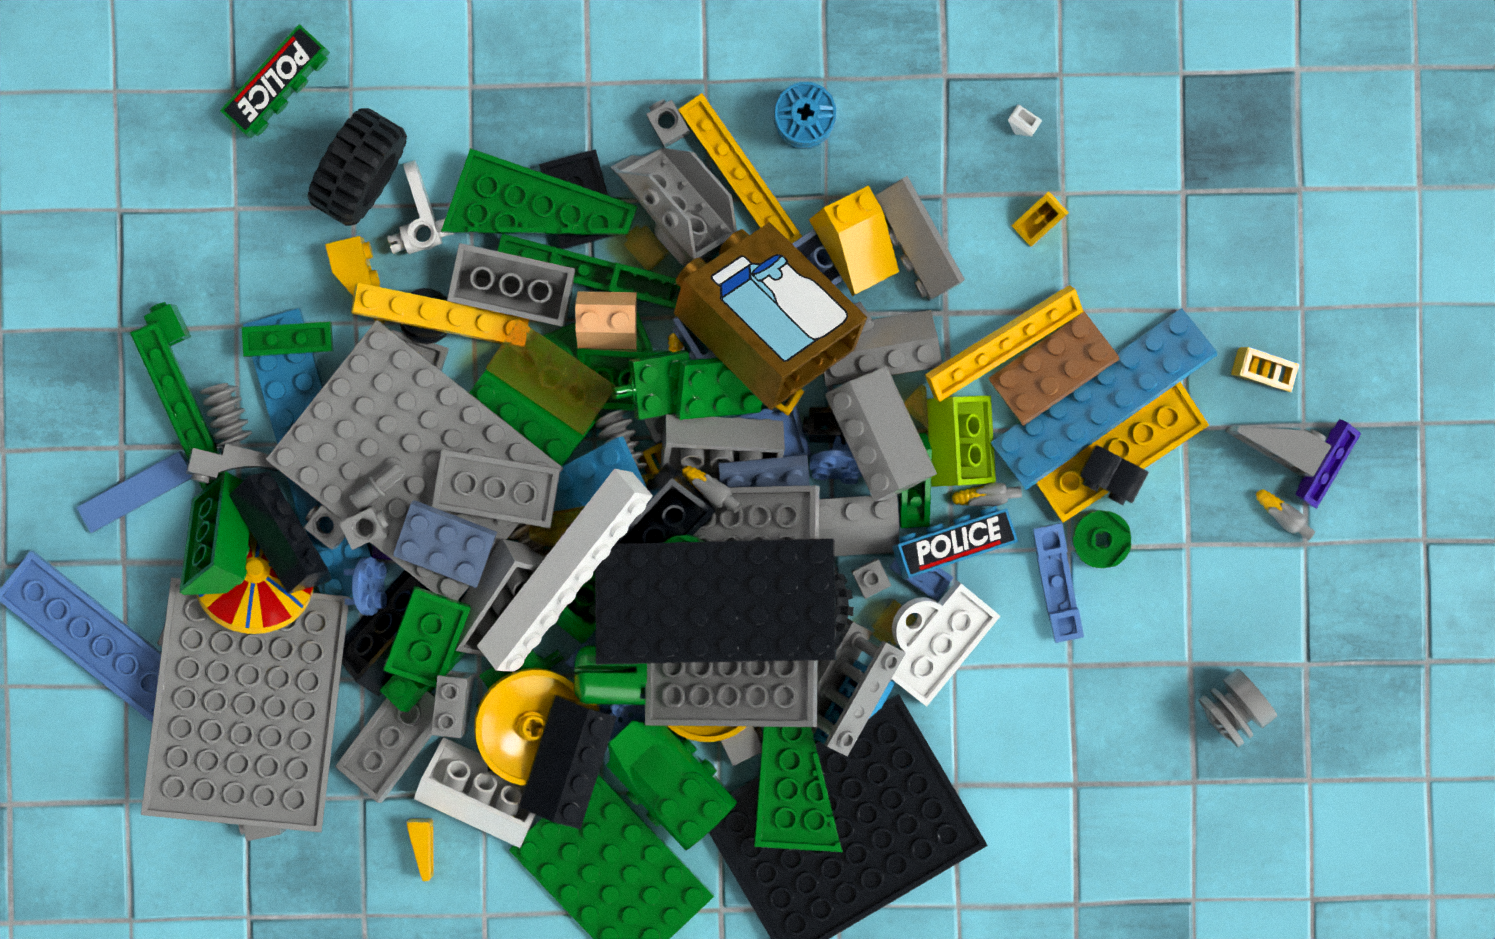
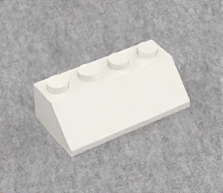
[414,737,536,848]

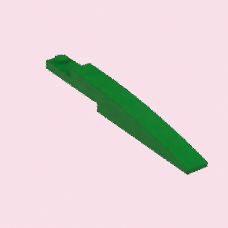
[498,233,681,310]

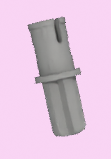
[349,462,406,511]

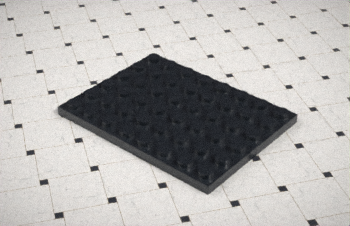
[708,694,988,939]

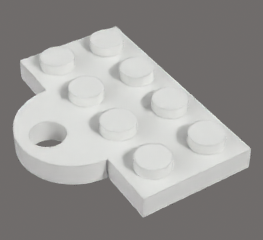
[892,580,1000,707]

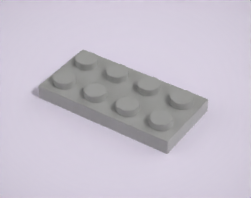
[432,449,560,528]
[335,691,435,803]

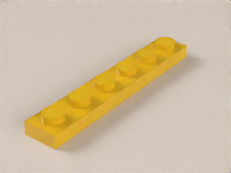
[678,93,802,243]
[351,283,529,348]
[925,285,1084,402]

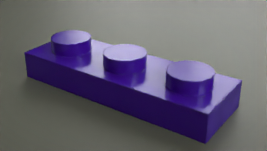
[1295,419,1361,509]

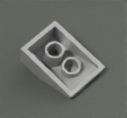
[1226,426,1331,477]

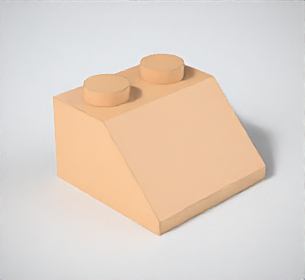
[575,291,637,349]

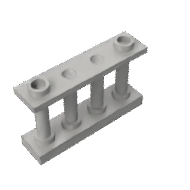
[811,618,906,756]

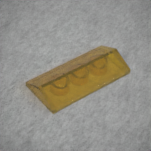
[485,320,617,435]

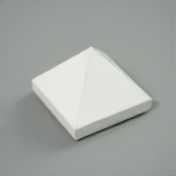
[1008,105,1042,136]

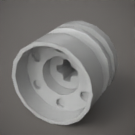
[1198,669,1277,748]

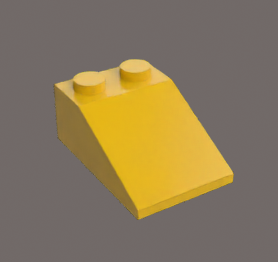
[809,185,899,296]

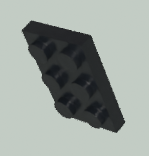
[539,149,618,250]

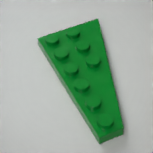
[441,148,638,235]
[754,727,842,852]

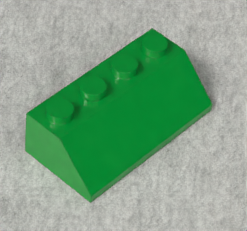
[469,345,601,466]
[179,471,250,595]

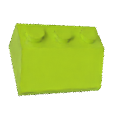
[926,396,996,487]

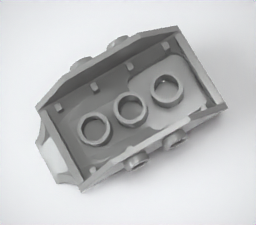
[611,148,737,266]

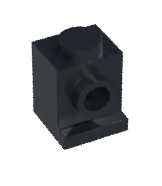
[803,407,846,445]

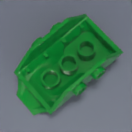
[606,720,737,851]

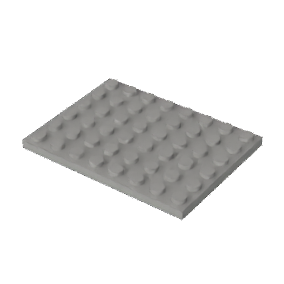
[266,320,563,601]
[645,485,820,727]
[141,577,350,832]

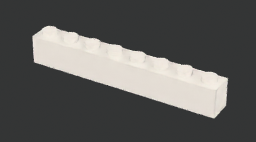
[477,469,653,672]

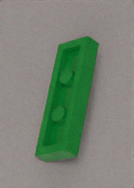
[241,322,334,357]

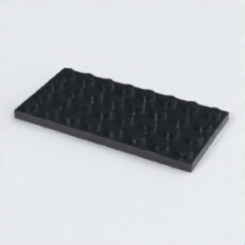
[595,539,836,665]

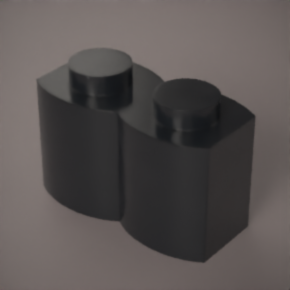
[1078,445,1149,505]

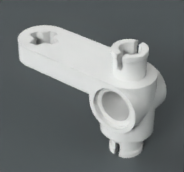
[387,160,455,254]

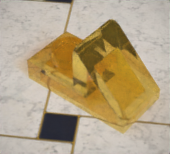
[904,384,929,429]

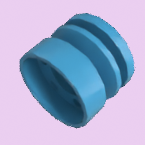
[774,82,836,149]

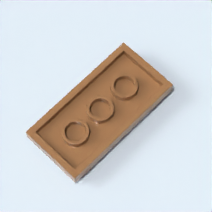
[989,311,1119,426]

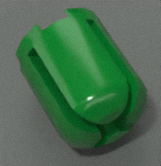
[574,645,647,705]

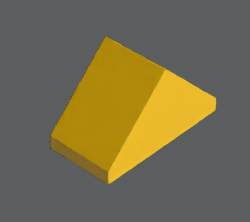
[1011,191,1069,247]

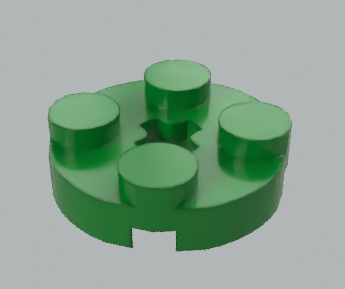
[1072,510,1132,569]

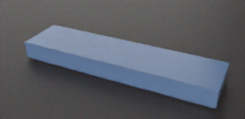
[77,451,192,533]

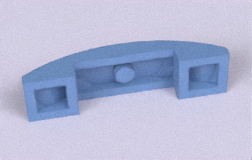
[1033,523,1084,643]

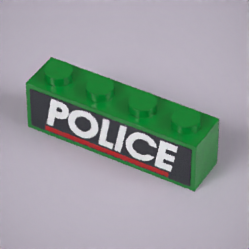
[220,24,330,138]

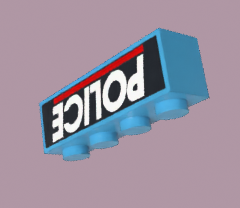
[892,505,1018,579]

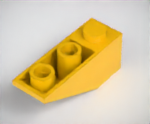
[325,236,385,324]

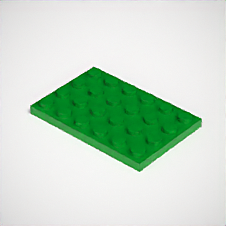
[509,774,714,939]

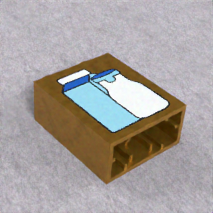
[674,222,868,410]

